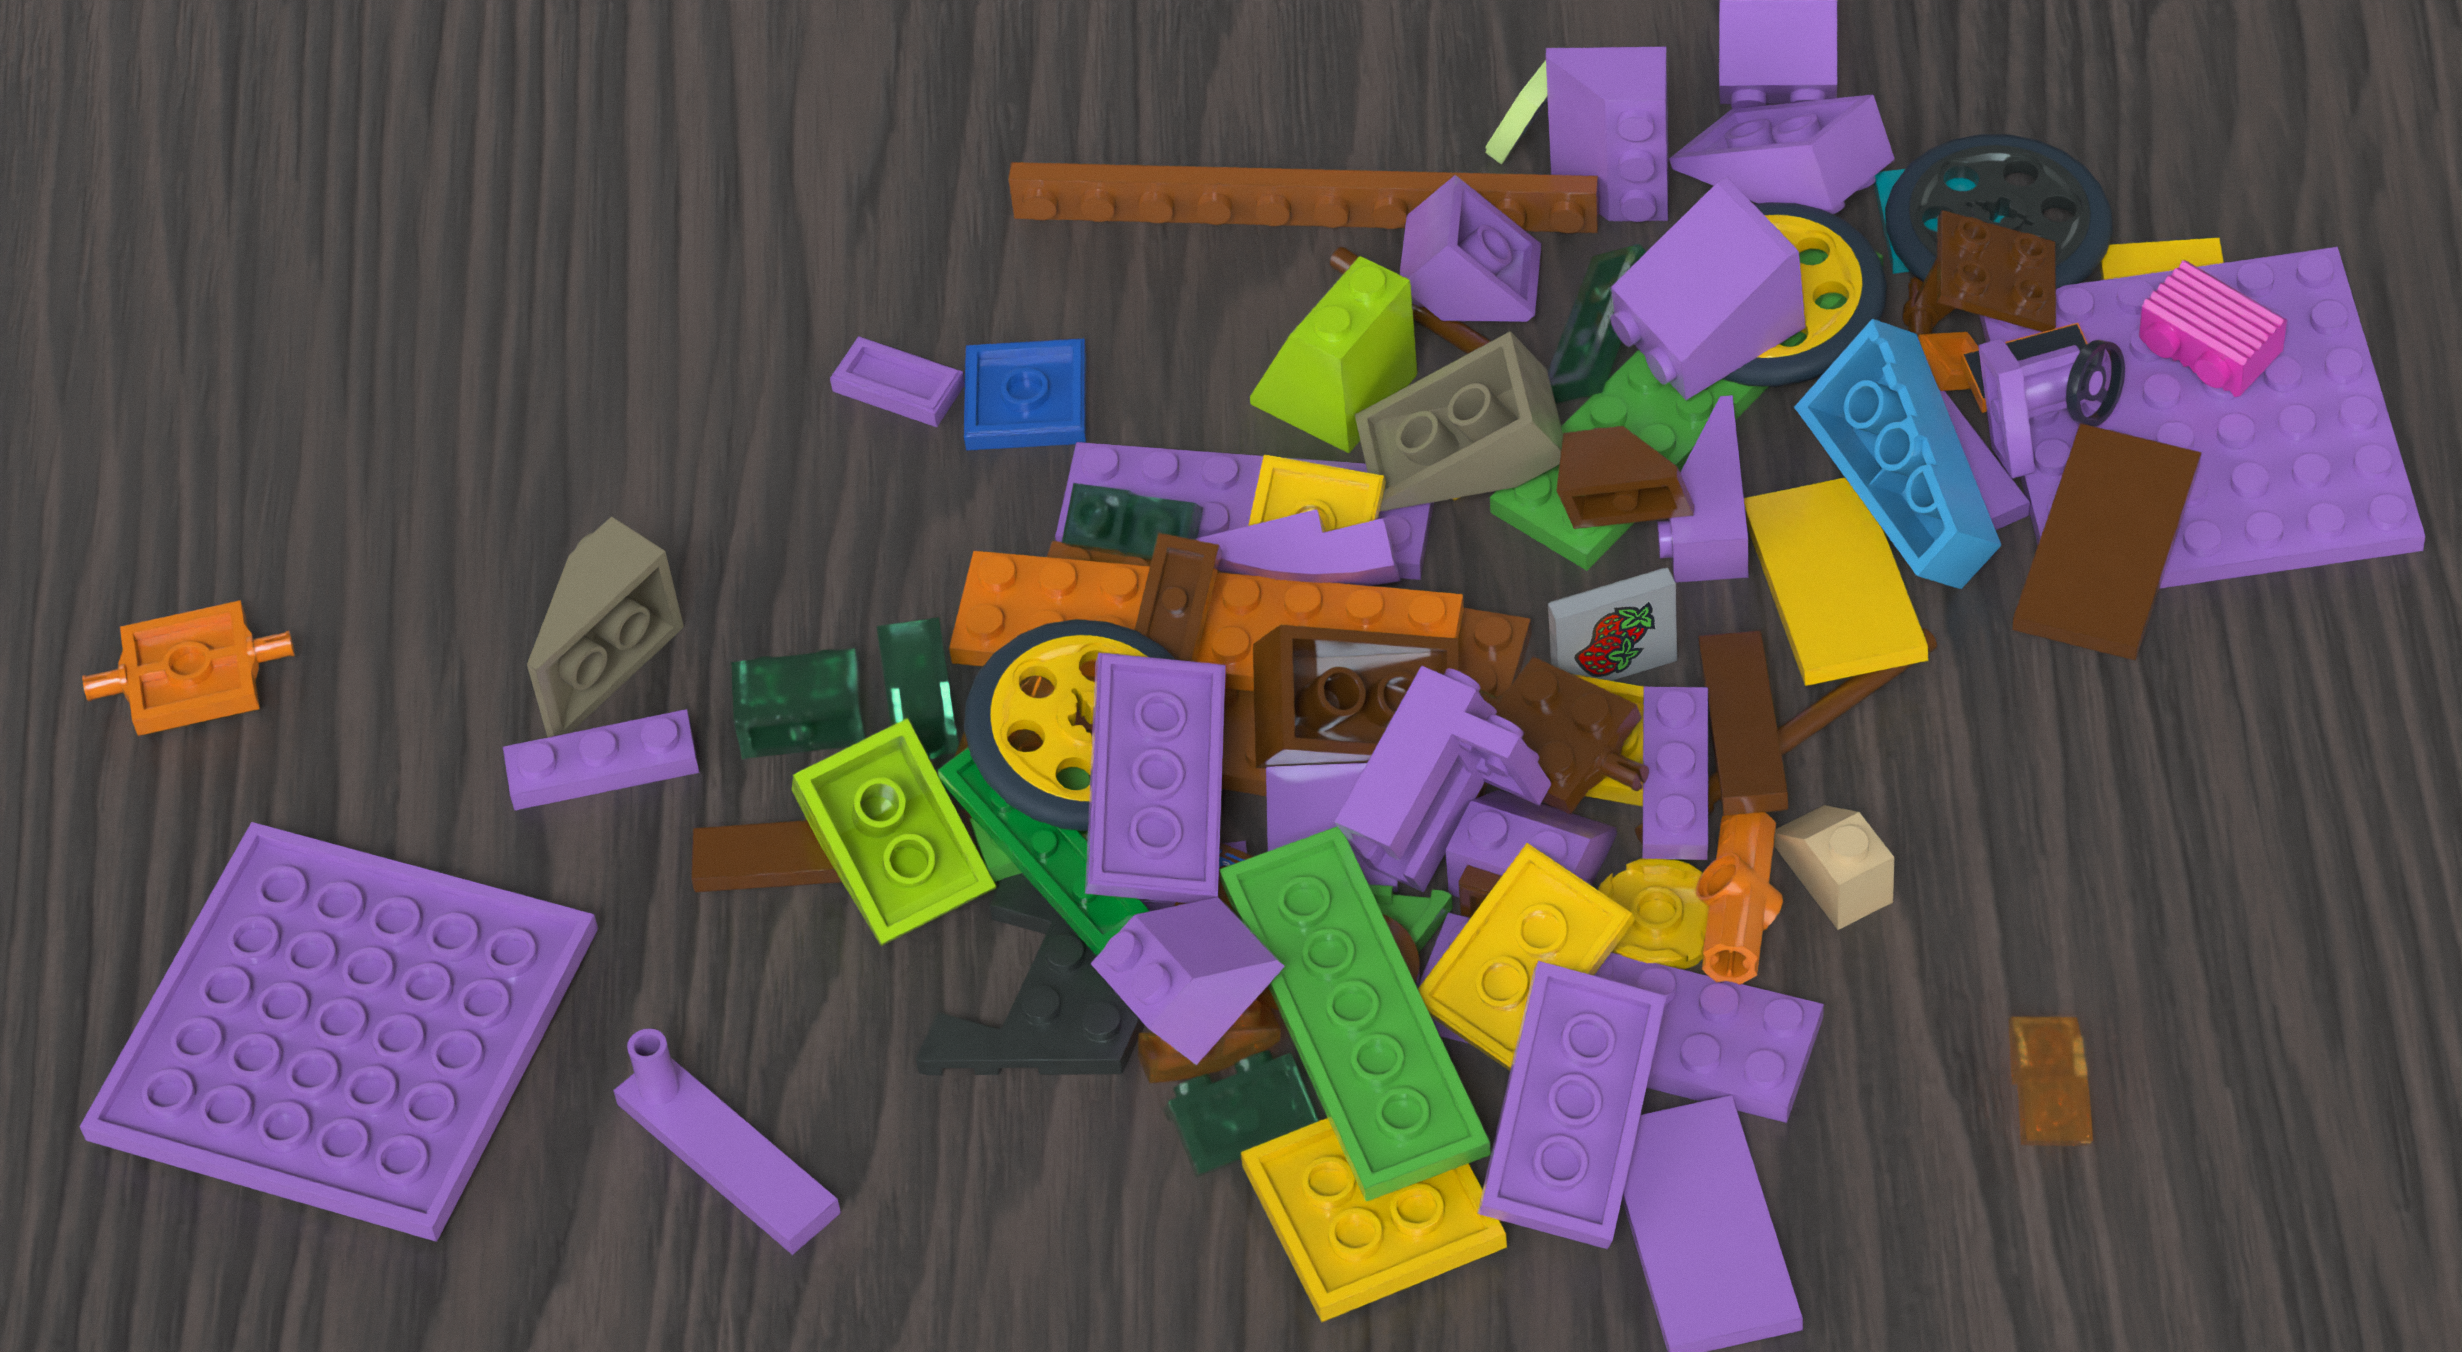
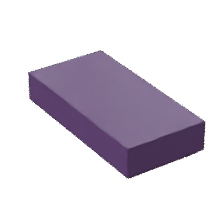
[830,336,965,427]

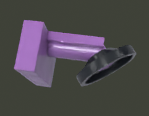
[1978,338,2125,478]

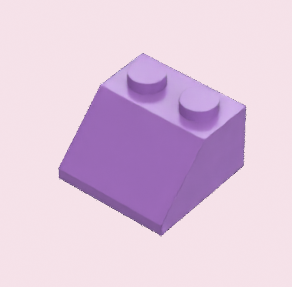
[1400,175,1541,322]
[1445,790,1617,898]
[1091,897,1285,1065]

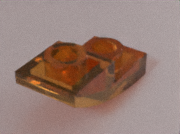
[1138,1000,1281,1083]
[2009,1017,2093,1146]

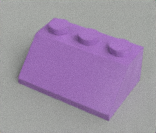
[1546,47,1669,222]

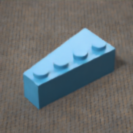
[1794,319,2002,589]

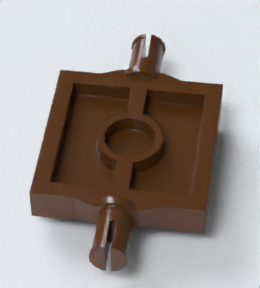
[1479,657,1649,815]

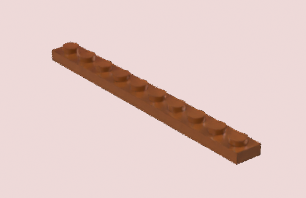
[1008,162,1599,233]

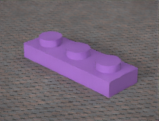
[1642,687,1708,860]
[503,709,699,810]

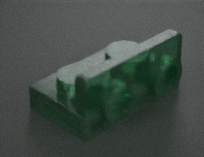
[1163,1050,1319,1178]

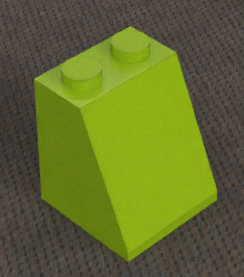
[1250,256,1417,453]

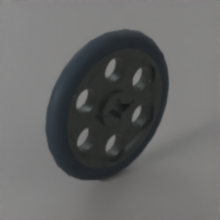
[1885,134,2113,289]

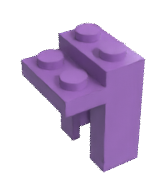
[1335,666,1551,892]

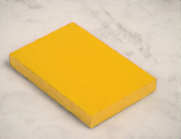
[1418,843,1635,1071]

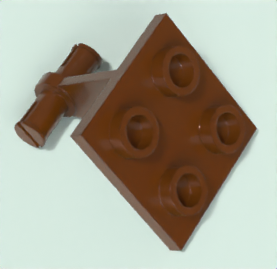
[1902,210,2056,336]

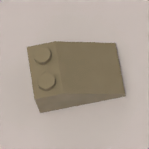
[1355,331,1563,511]
[527,516,684,737]

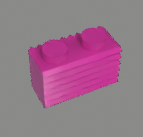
[2139,260,2287,397]

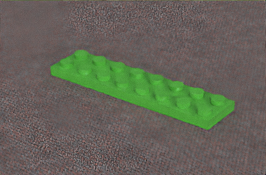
[1490,249,1883,571]

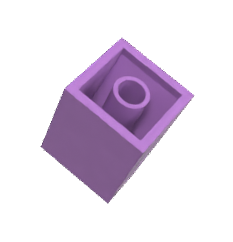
[1719,0,1837,109]
[1610,177,1806,400]

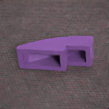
[1196,509,1401,586]

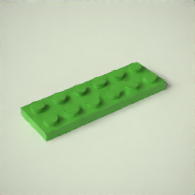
[1219,826,1491,1202]

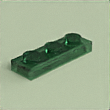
[1548,244,1646,404]

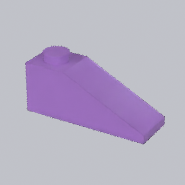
[1657,395,1748,583]

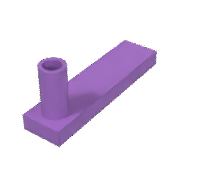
[613,1029,841,1255]

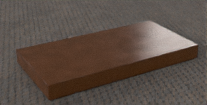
[2012,423,2202,661]

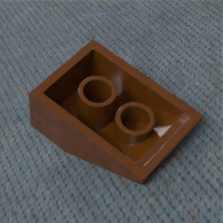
[1253,625,1459,768]

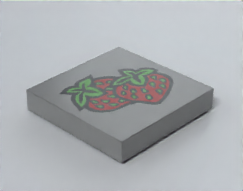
[1548,567,1677,681]

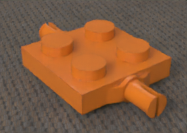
[82,600,295,736]

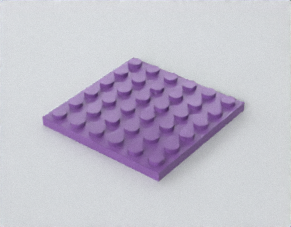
[1979,247,2425,588]
[80,822,598,1242]

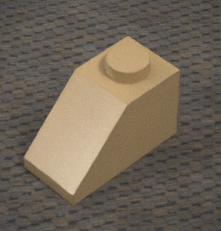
[1774,805,1894,930]

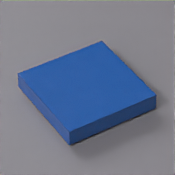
[964,338,1086,451]

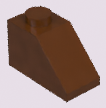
[1556,426,1694,529]

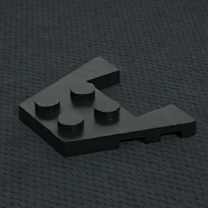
[915,873,1145,1076]

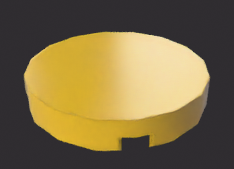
[1598,858,1709,970]

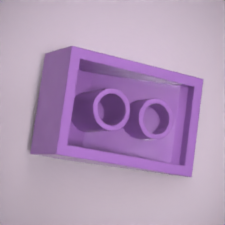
[1669,95,1894,214]

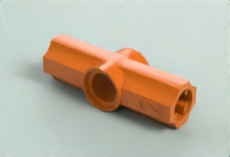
[1696,812,1783,985]

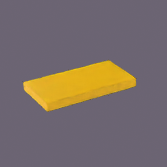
[1744,478,1928,686]

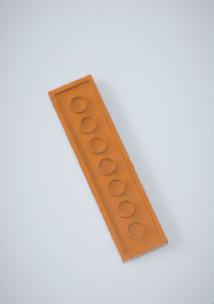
[949,551,1464,691]

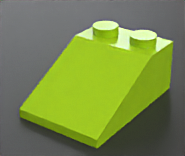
[792,718,996,946]

